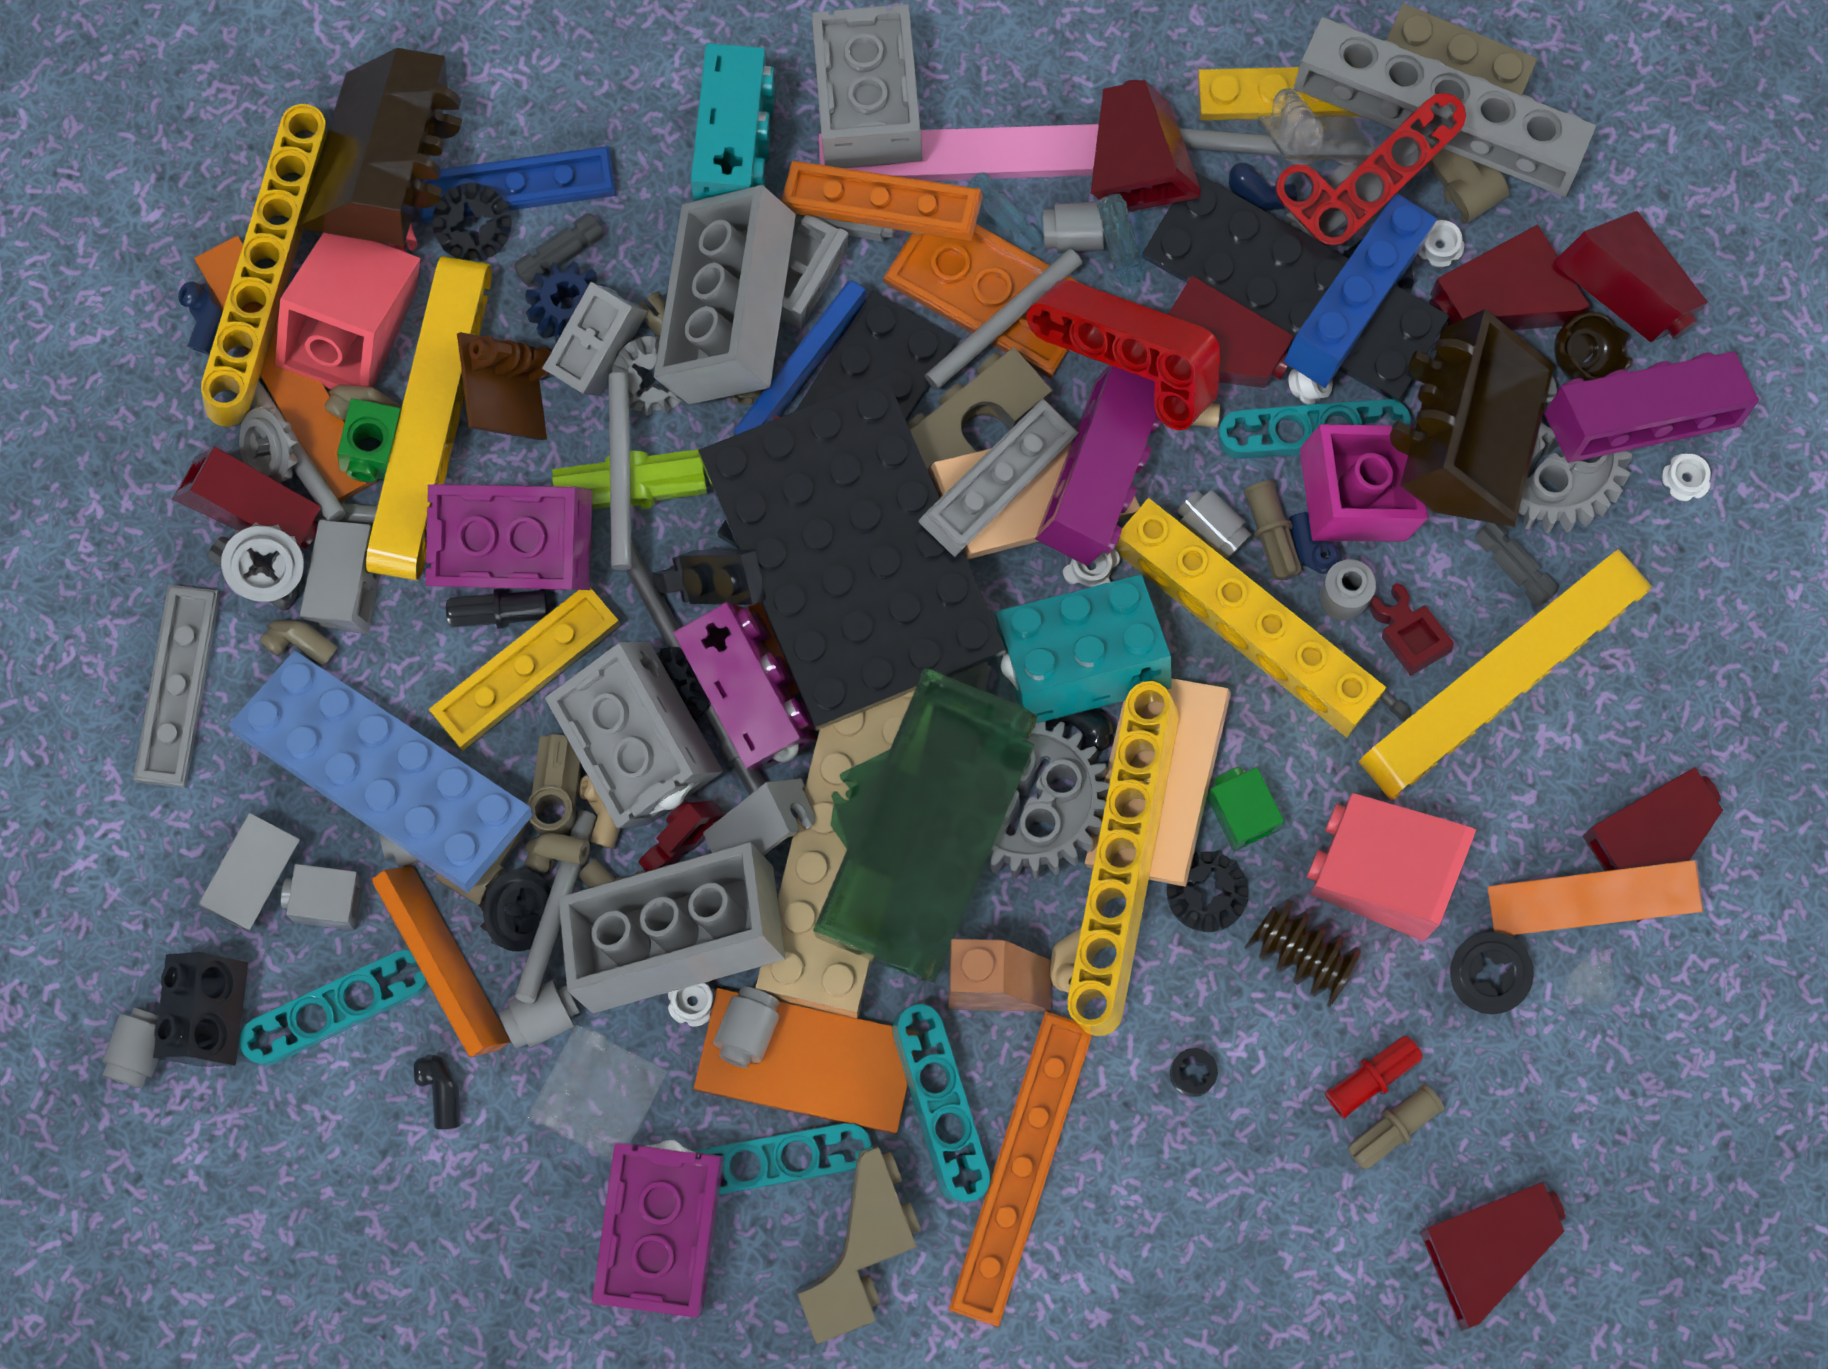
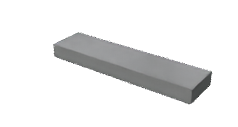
[918,399,1078,557]
[133,585,220,788]

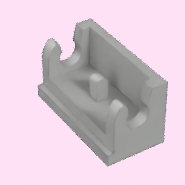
[780,215,849,330]
[542,282,648,396]
[300,520,380,635]
[703,778,815,856]
[199,813,300,931]

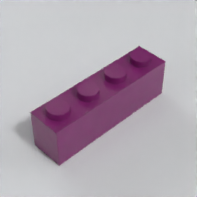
[1544,351,1759,463]
[1035,365,1161,566]

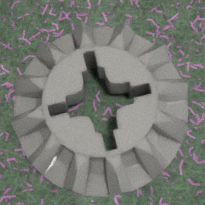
[612,336,683,416]
[239,406,298,484]
[221,522,304,602]

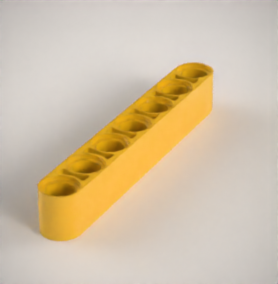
[201,104,327,427]
[366,256,492,581]
[1358,549,1653,801]
[1067,681,1179,1036]

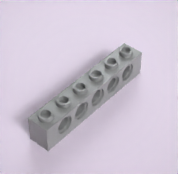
[1293,17,1597,197]

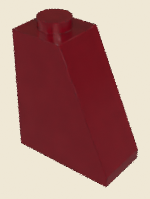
[1090,80,1201,214]
[1554,210,1708,342]
[1429,224,1590,330]
[1168,276,1294,388]
[172,446,321,549]
[1582,767,1723,923]
[1420,1182,1565,1331]

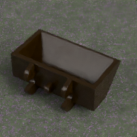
[299,48,462,246]
[1390,309,1554,527]

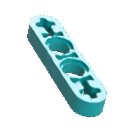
[1217,399,1411,459]
[239,949,429,1066]
[892,1004,990,1203]
[693,1123,871,1195]

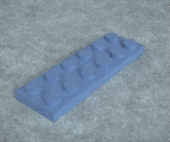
[228,650,533,893]

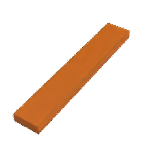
[194,235,378,503]
[948,1011,1092,1327]

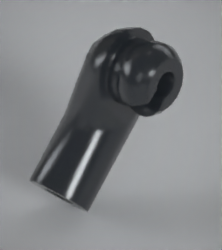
[1045,708,1114,751]
[414,1055,460,1129]

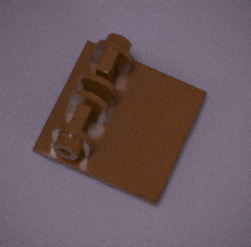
[457,332,552,440]

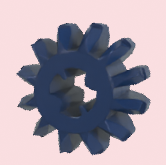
[525,260,606,343]

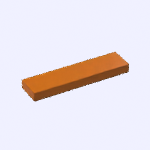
[781,160,983,241]
[1488,860,1704,935]
[372,866,511,1058]

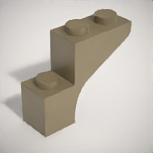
[796,1145,921,1345]

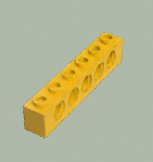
[1114,498,1386,738]

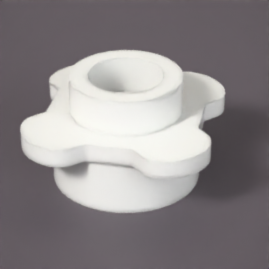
[1063,548,1120,587]

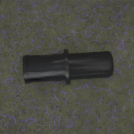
[446,589,547,629]

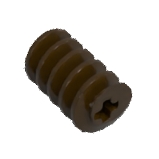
[1244,899,1361,1008]

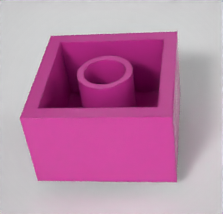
[1299,424,1428,542]

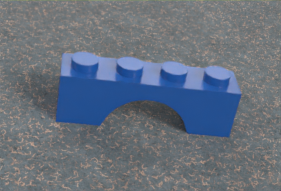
[1283,193,1438,388]

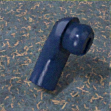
[1228,163,1297,211]
[178,281,223,355]
[1289,512,1342,574]

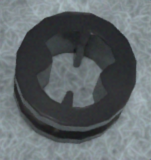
[1170,1048,1218,1097]

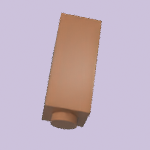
[948,939,1051,1012]

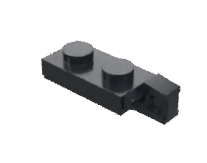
[652,550,766,605]

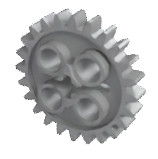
[1519,378,1632,533]
[945,716,1109,879]

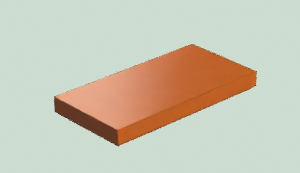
[883,224,1084,379]
[693,988,919,1135]

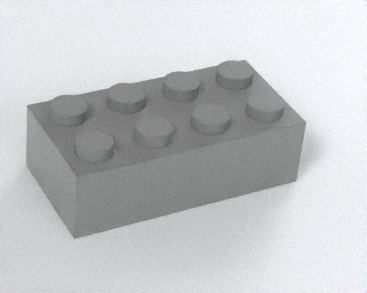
[654,185,796,404]
[558,842,786,1013]

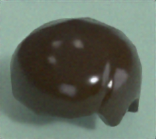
[1554,311,1633,381]

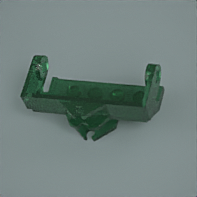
[813,668,1038,984]

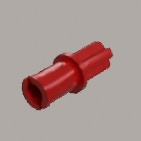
[1324,1036,1423,1119]

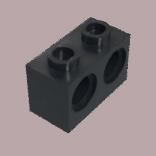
[153,952,248,1067]

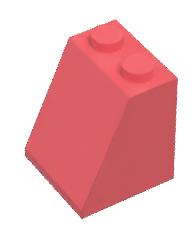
[275,232,421,389]
[1306,793,1476,941]

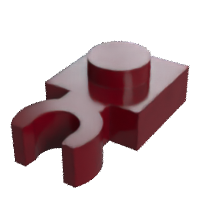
[1370,583,1454,676]
[638,800,725,872]

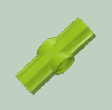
[552,449,707,510]

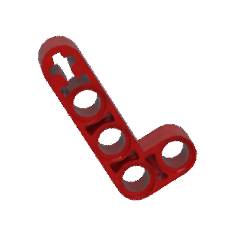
[1275,93,1466,245]
[1026,279,1220,431]

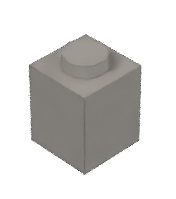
[281,864,363,930]

